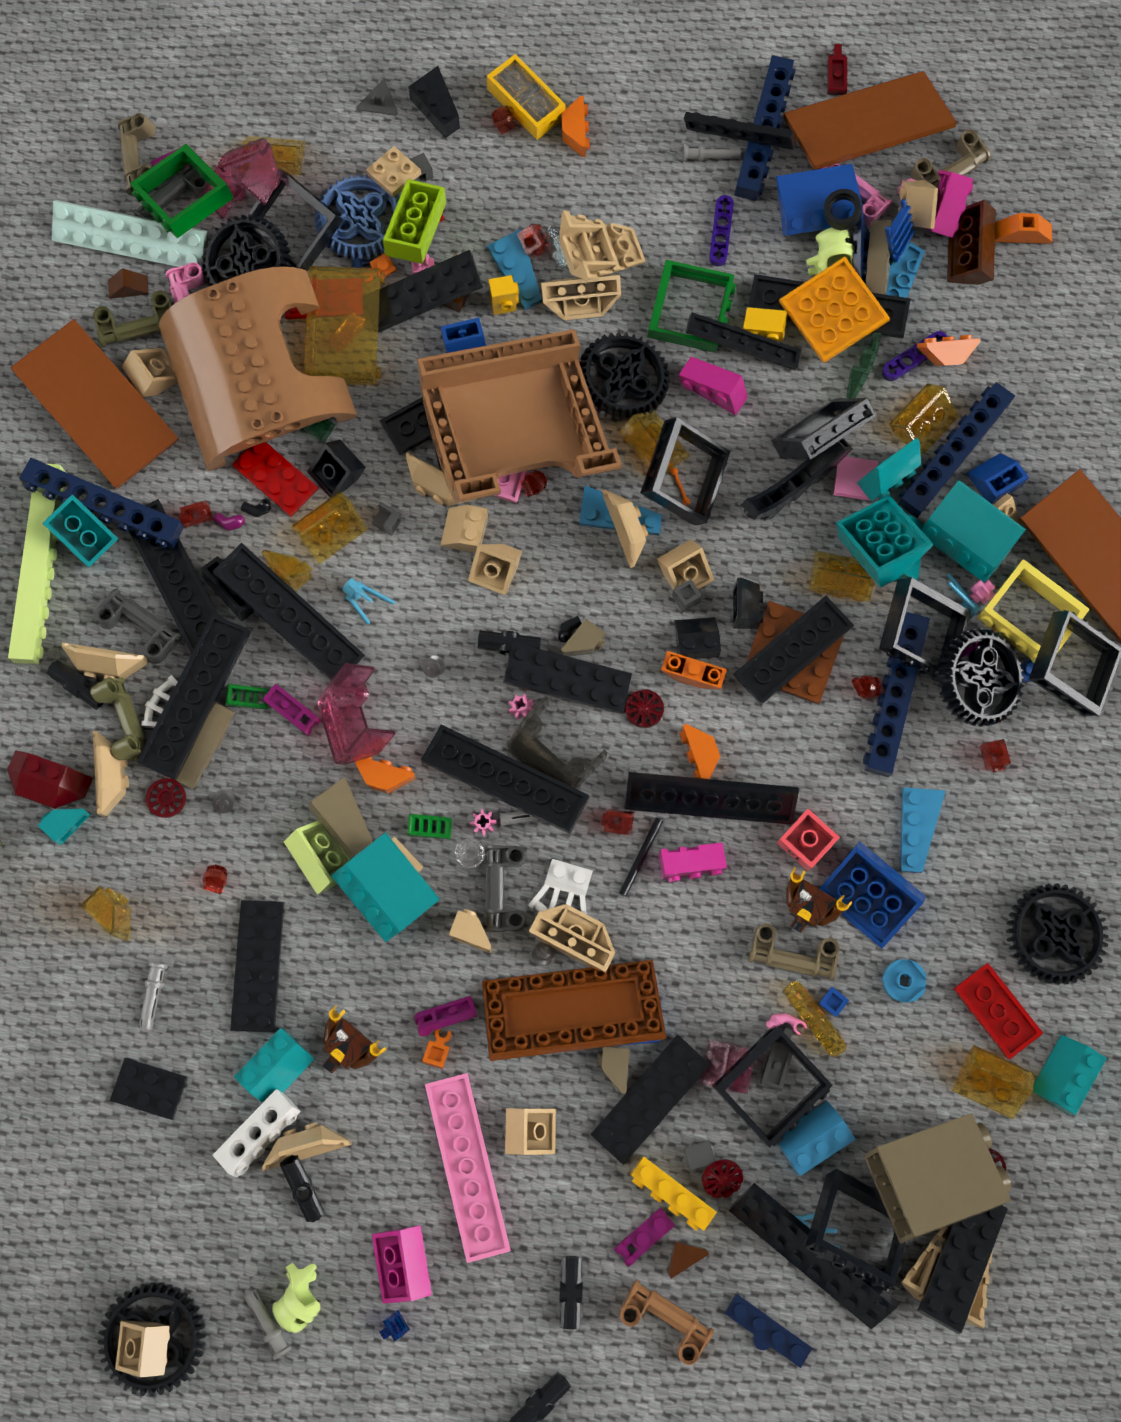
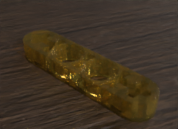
[784,981,846,1057]

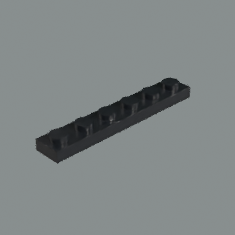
[684,112,796,150]
[686,312,801,370]

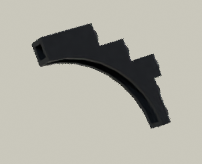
[741,438,853,521]

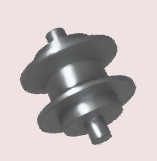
[422,655,445,678]
[212,790,235,813]
[531,942,555,966]

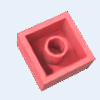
[777,809,840,871]

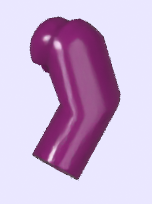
[213,512,245,531]

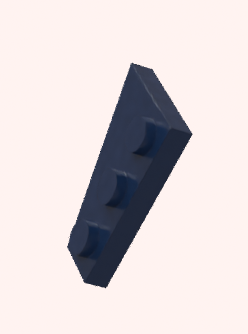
[853,215,870,284]

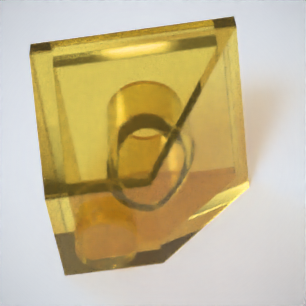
[261,550,313,592]

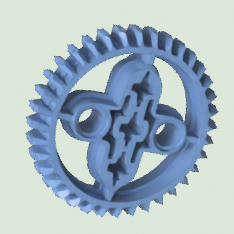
[314,173,400,260]

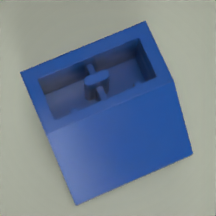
[441,318,486,353]
[967,453,1029,504]

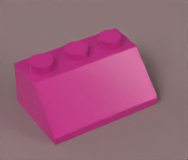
[372,1225,432,1304]

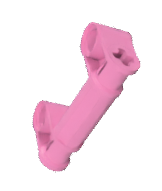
[821,164,893,228]
[165,262,206,304]

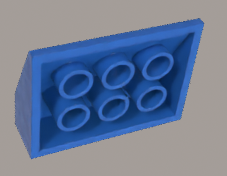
[776,164,864,236]
[819,841,926,949]

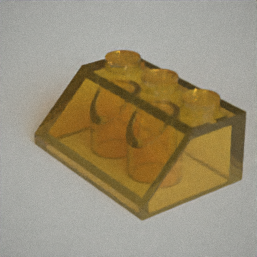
[240,136,306,176]
[889,383,959,456]
[620,411,690,474]
[291,491,368,564]
[809,550,875,602]
[81,886,131,941]
[952,1045,1035,1119]

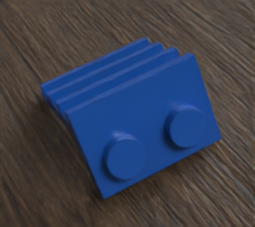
[885,199,915,262]

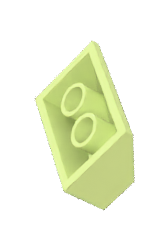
[284,820,350,895]

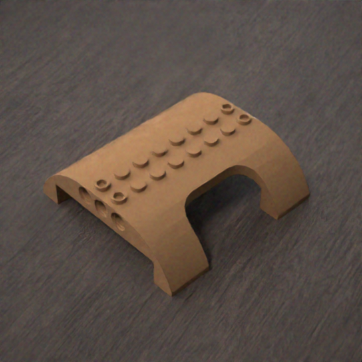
[159,267,358,471]
[417,329,622,503]

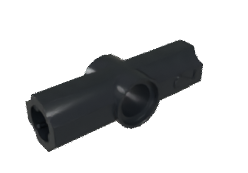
[477,630,541,655]
[47,660,104,710]
[280,1155,325,1223]
[559,1256,583,1330]
[508,1371,571,1422]

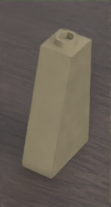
[308,778,373,859]

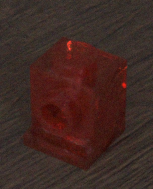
[517,224,549,257]
[179,501,214,527]
[979,739,1011,773]
[601,809,635,835]

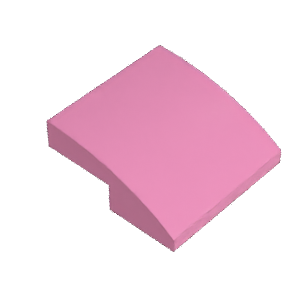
[833,456,878,501]

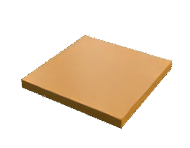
[779,257,890,364]

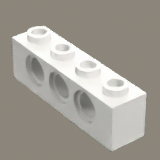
[213,1089,301,1177]

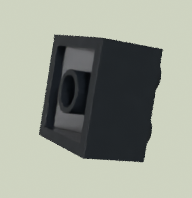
[307,440,366,500]
[733,577,764,629]
[674,617,721,659]

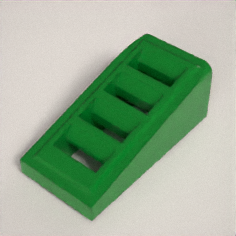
[224,684,270,710]
[408,814,452,839]

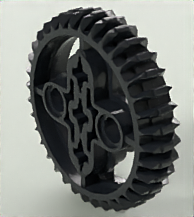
[201,214,291,287]
[579,332,670,422]
[936,628,1025,727]
[1006,883,1109,985]
[98,1282,207,1396]

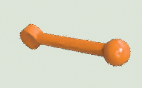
[670,468,691,506]

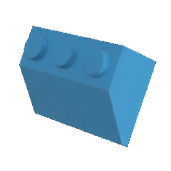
[777,1101,856,1176]

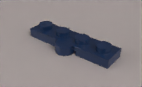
[724,1293,813,1368]

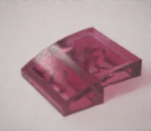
[701,1040,754,1094]

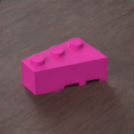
[925,170,973,237]
[679,356,748,415]
[658,843,727,883]

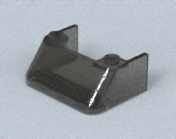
[507,696,607,789]

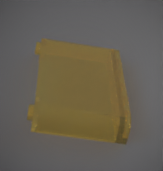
[304,266,385,385]

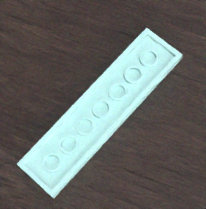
[52,200,207,270]

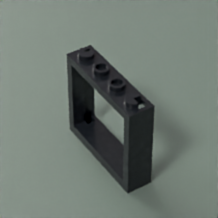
[244,168,344,272]
[771,398,876,460]
[640,417,731,525]
[879,577,971,682]
[1029,610,1121,716]
[712,1025,833,1148]
[805,1169,906,1290]

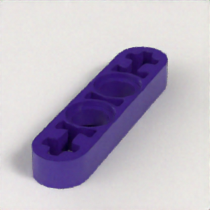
[709,195,734,267]
[882,331,948,381]

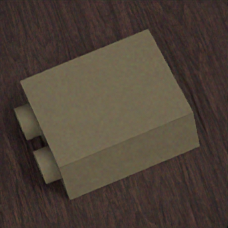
[864,1113,1011,1244]

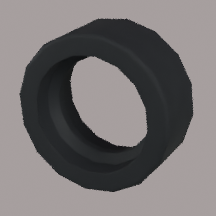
[824,189,862,230]

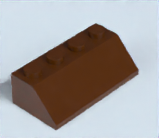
[947,200,996,285]

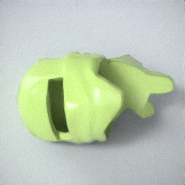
[806,227,855,275]
[272,1263,321,1333]

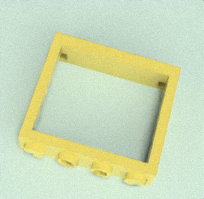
[977,559,1090,663]

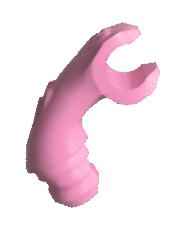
[766,1013,807,1035]

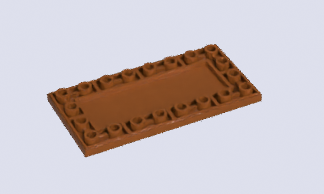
[784,71,957,170]
[10,319,179,490]
[1018,469,1121,643]
[482,960,666,1061]

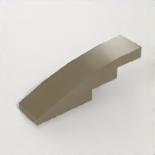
[866,220,892,295]
[176,703,235,789]

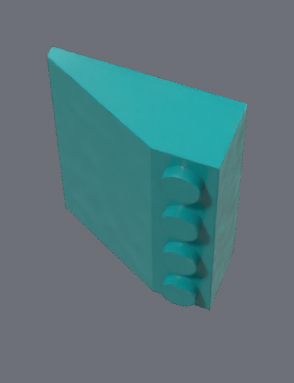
[921,480,1026,583]
[836,495,933,588]
[331,832,440,943]

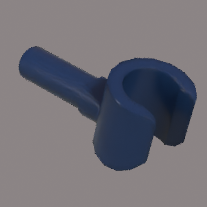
[352,258,374,272]

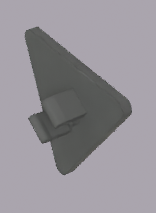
[357,80,398,116]

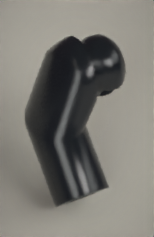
[241,499,271,517]
[558,616,582,643]

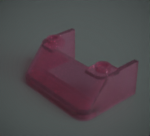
[199,138,280,219]
[318,663,395,765]

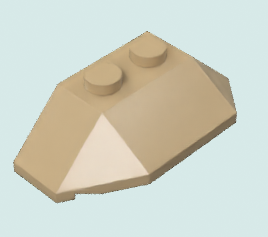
[541,275,621,320]
[405,452,472,506]
[602,490,649,569]
[62,642,148,680]
[92,731,129,817]
[529,904,615,972]
[262,1122,352,1171]

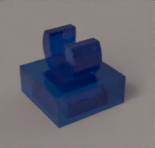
[379,1310,410,1342]

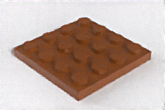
[746,601,844,705]

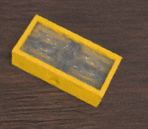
[487,54,566,140]

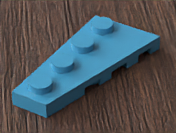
[487,229,542,311]
[886,242,925,298]
[579,486,662,536]
[900,787,945,873]

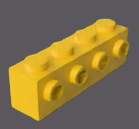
[630,1156,717,1231]

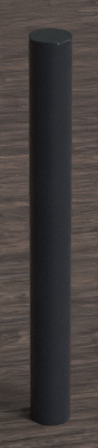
[619,818,663,897]

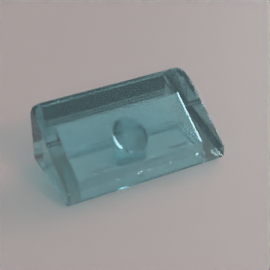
[537,225,567,269]

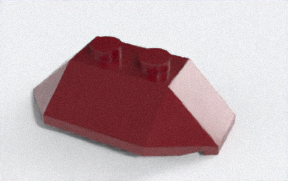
[7,750,93,809]

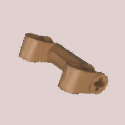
[619,1279,714,1365]

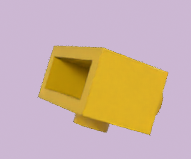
[488,275,519,315]
[743,307,787,342]

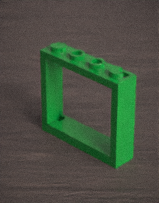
[130,144,234,238]
[647,260,736,353]

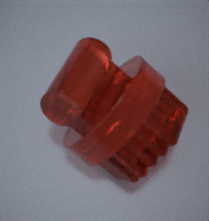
[491,105,516,135]
[520,470,548,497]
[851,675,881,699]
[202,864,228,895]

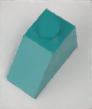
[37,808,91,845]

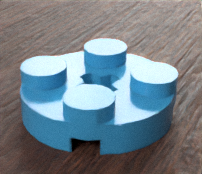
[882,959,927,1003]

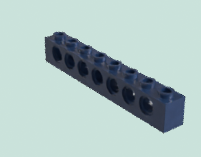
[734,55,796,201]
[898,382,1015,518]
[19,458,184,549]
[862,612,930,778]

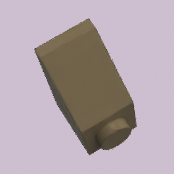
[561,619,606,657]
[597,1047,630,1094]

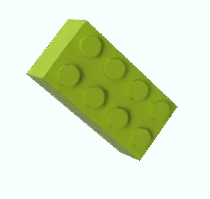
[383,179,446,264]

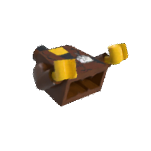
[786,867,852,933]
[322,1005,386,1073]

